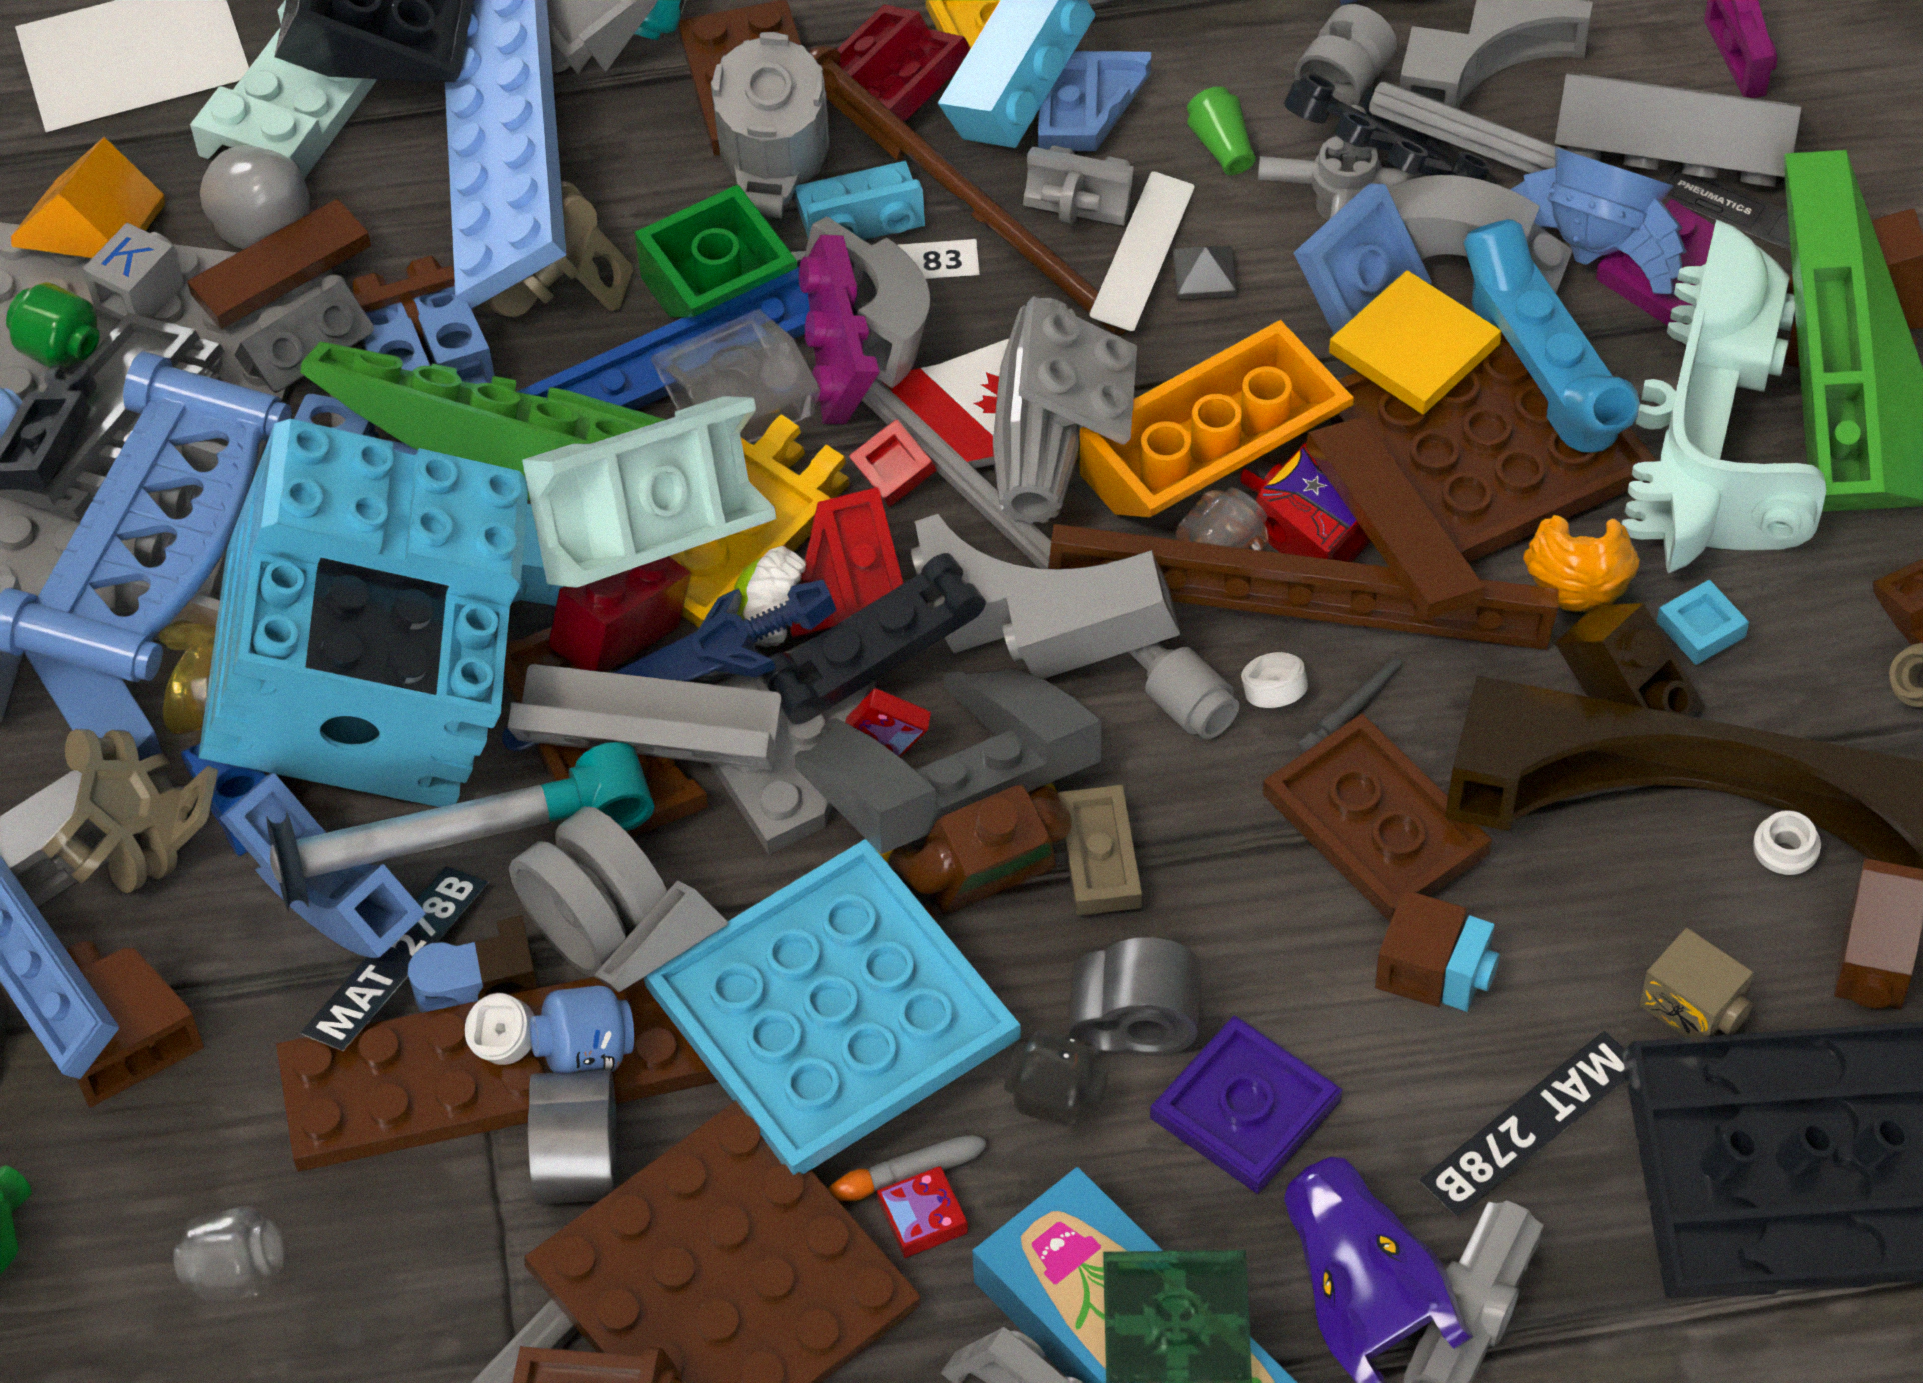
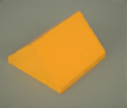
[11,137,165,258]

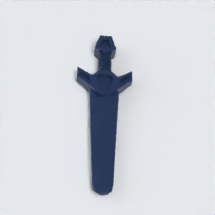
[502,580,837,752]

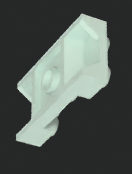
[190,0,378,179]
[522,396,777,587]

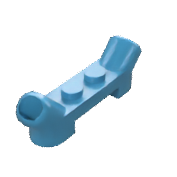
[1463,219,1640,453]

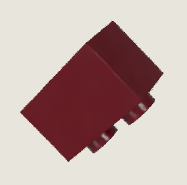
[548,556,691,672]

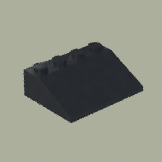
[274,0,473,82]

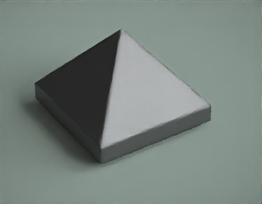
[1173,246,1236,300]

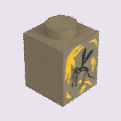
[1639,927,1754,1038]

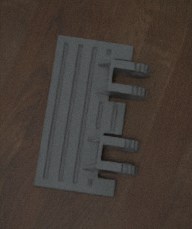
[0,313,225,519]

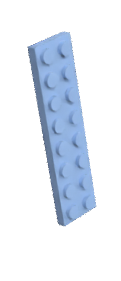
[445,0,566,309]

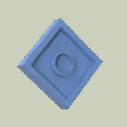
[1294,183,1432,335]

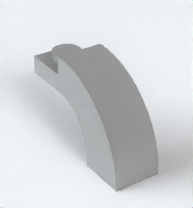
[1388,175,1572,293]
[805,216,930,388]

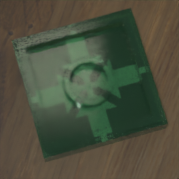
[1103,1250,1252,1383]

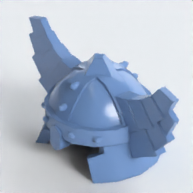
[1510,147,1686,295]

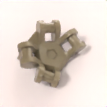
[474,181,633,317]
[40,729,218,893]

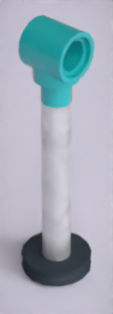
[266,742,655,912]

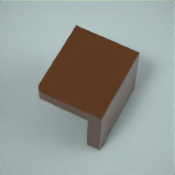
[1375,890,1467,1008]

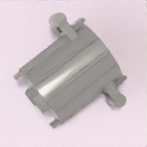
[711,32,830,219]

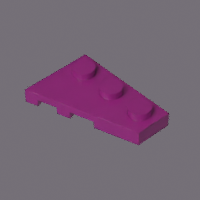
[799,234,880,425]

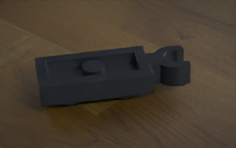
[0,364,97,491]

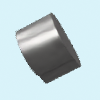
[1069,937,1201,1056]
[528,1069,619,1205]

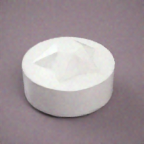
[1241,652,1308,708]
[465,993,534,1065]

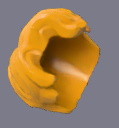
[1523,515,1640,612]

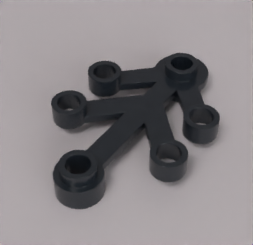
[1284,73,1497,184]

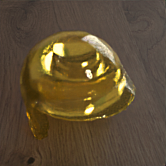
[159,620,216,735]

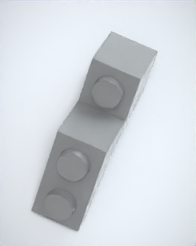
[1400,0,1593,109]

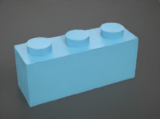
[938,0,1096,148]

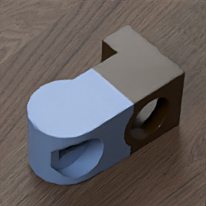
[408,915,538,1013]

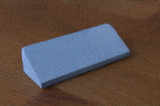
[25,650,162,761]

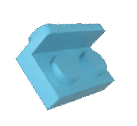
[795,161,925,240]

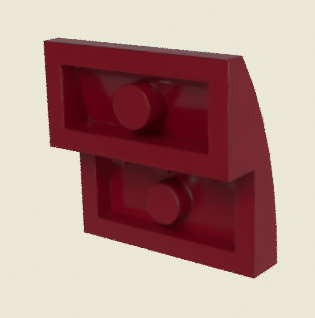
[837,4,971,122]

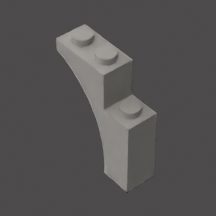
[911,514,1180,679]

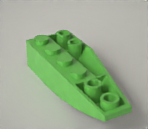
[1783,150,1923,512]

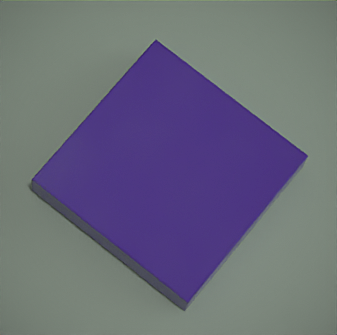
[1150,1015,1342,1194]

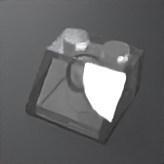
[651,309,820,443]

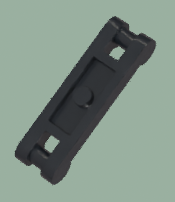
[759,553,986,724]

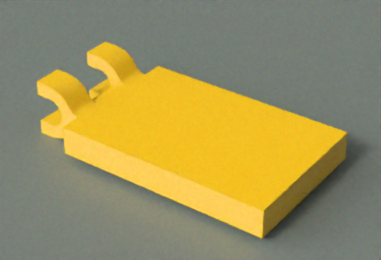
[670,414,850,628]

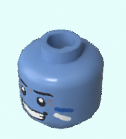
[530,986,634,1073]

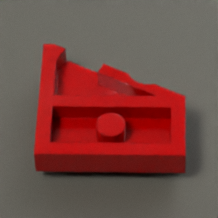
[790,487,904,640]

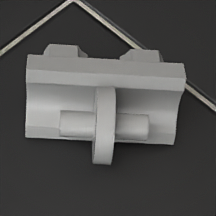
[1023,145,1134,226]

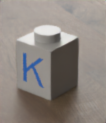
[82,223,184,321]

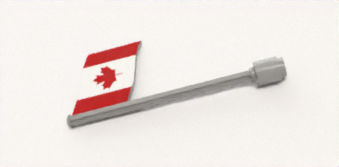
[862,339,1239,739]

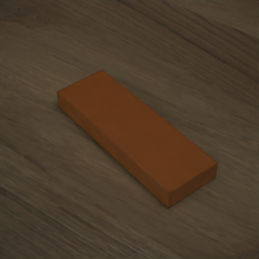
[187,198,371,330]

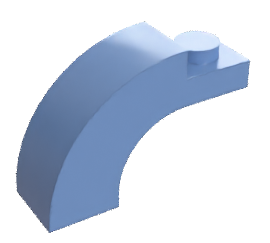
[219,773,426,958]

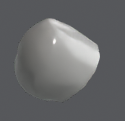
[200,145,311,250]

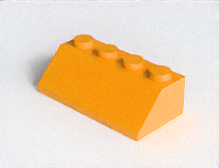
[1079,320,1354,517]

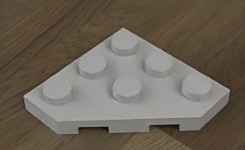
[709,638,876,855]

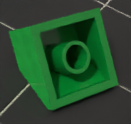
[634,184,797,317]

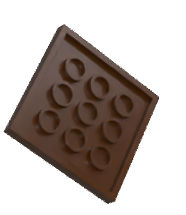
[1330,328,1657,563]
[524,1100,921,1383]

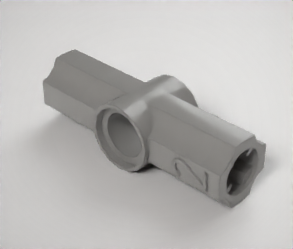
[1403,1200,1544,1383]

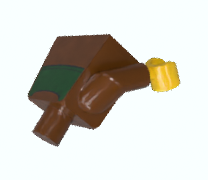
[878,782,1072,916]

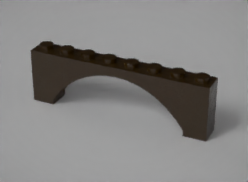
[1445,675,1923,869]

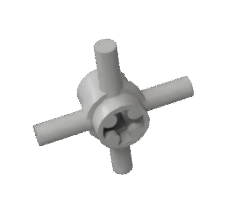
[1258,105,1431,221]

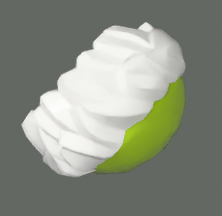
[734,546,806,647]

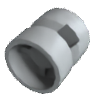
[1294,4,1397,106]

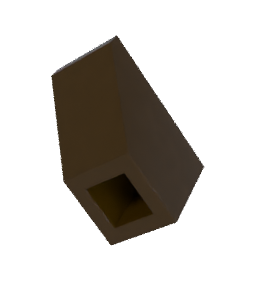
[1555,603,1705,717]

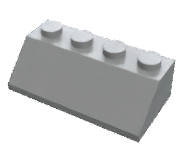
[1555,72,1802,187]

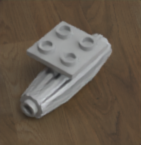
[993,296,1137,524]

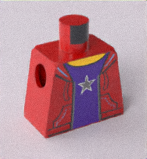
[1240,443,1371,562]

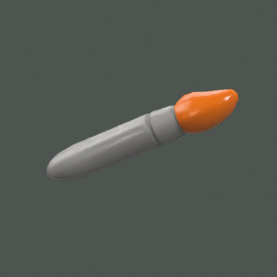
[828,1135,986,1202]

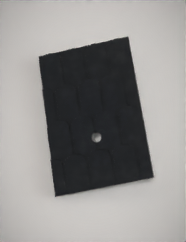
[1622,1021,1923,1298]

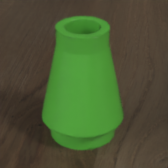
[1187,86,1256,175]

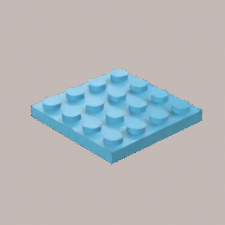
[644,839,1021,1175]

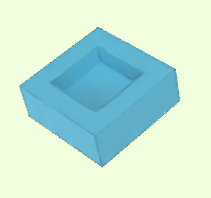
[1656,579,1749,665]
[1442,915,1501,1012]

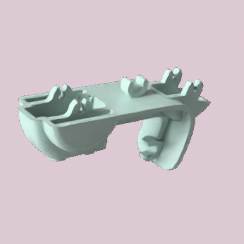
[1622,220,1827,574]

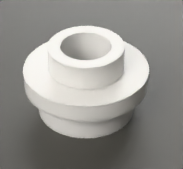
[1753,811,1821,875]

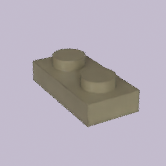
[1058,785,1142,916]

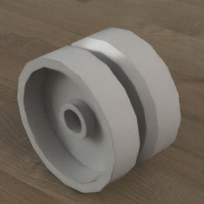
[509,806,667,979]

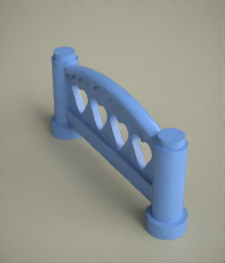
[0,351,292,682]

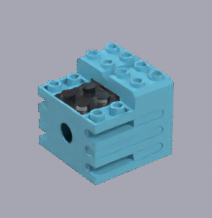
[198,419,528,807]

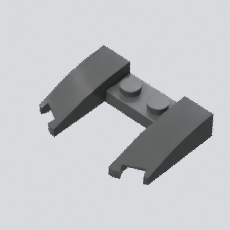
[795,667,1101,854]

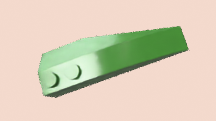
[300,341,666,500]

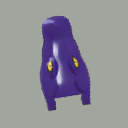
[1284,1156,1474,1383]

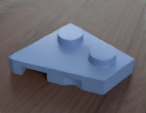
[1038,51,1151,151]

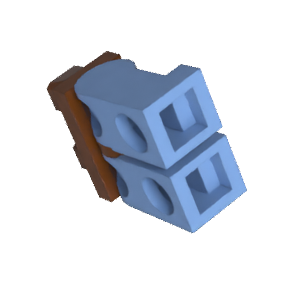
[353,255,495,384]

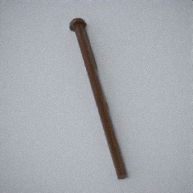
[809,45,1126,336]

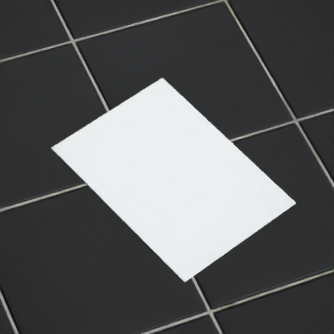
[15,0,249,132]

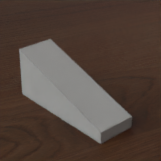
[594,880,729,992]

